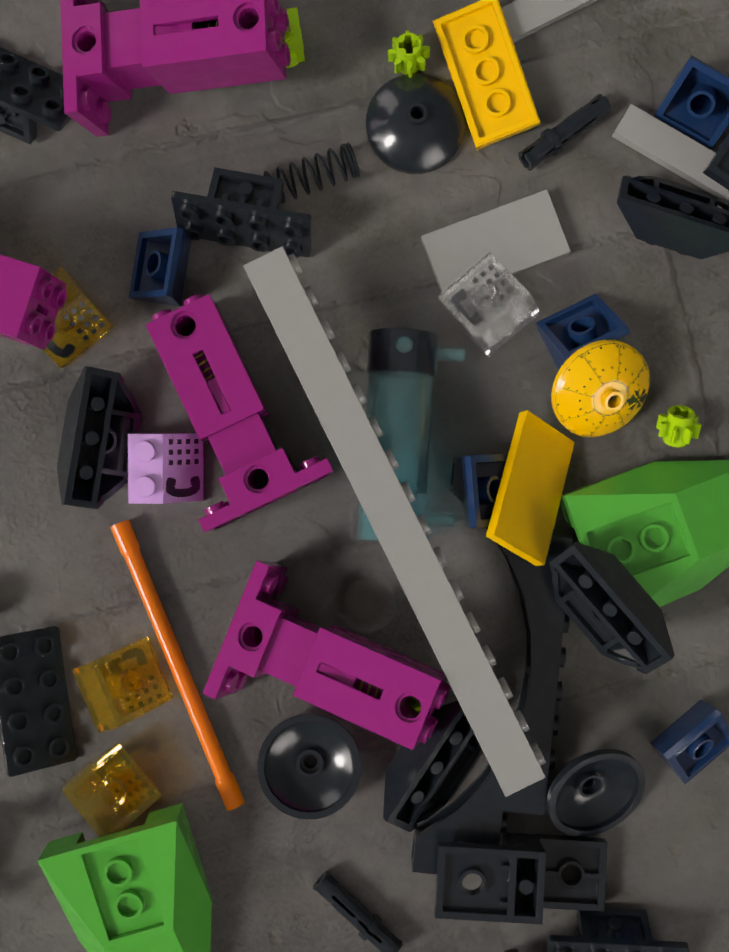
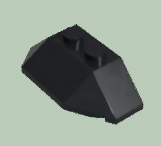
[617,176,729,260]
[57,366,142,509]
[549,542,675,674]
[383,701,482,832]

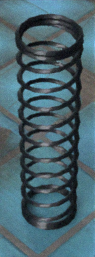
[263,142,360,204]

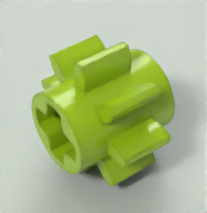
[388,30,430,78]
[656,405,702,448]

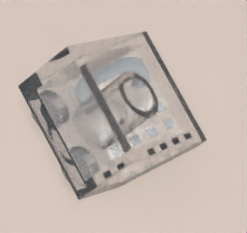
[438,252,540,357]

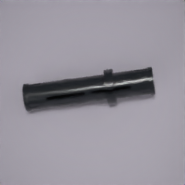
[518,94,611,171]
[312,871,402,952]

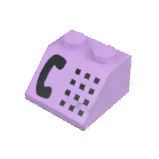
[128,433,204,504]

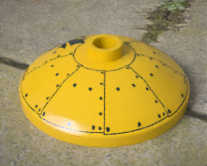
[551,339,650,437]

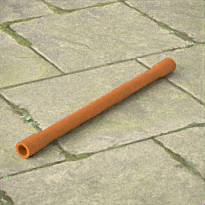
[110,519,245,811]

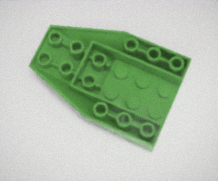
[560,460,729,607]
[37,803,213,952]

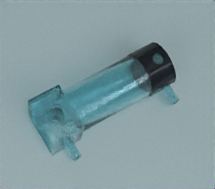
[357,328,465,541]

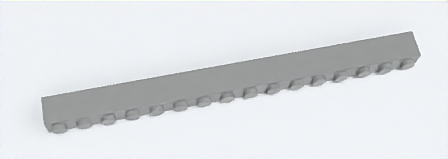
[243,246,546,797]

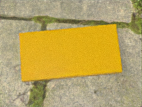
[433,0,540,150]
[486,410,575,566]

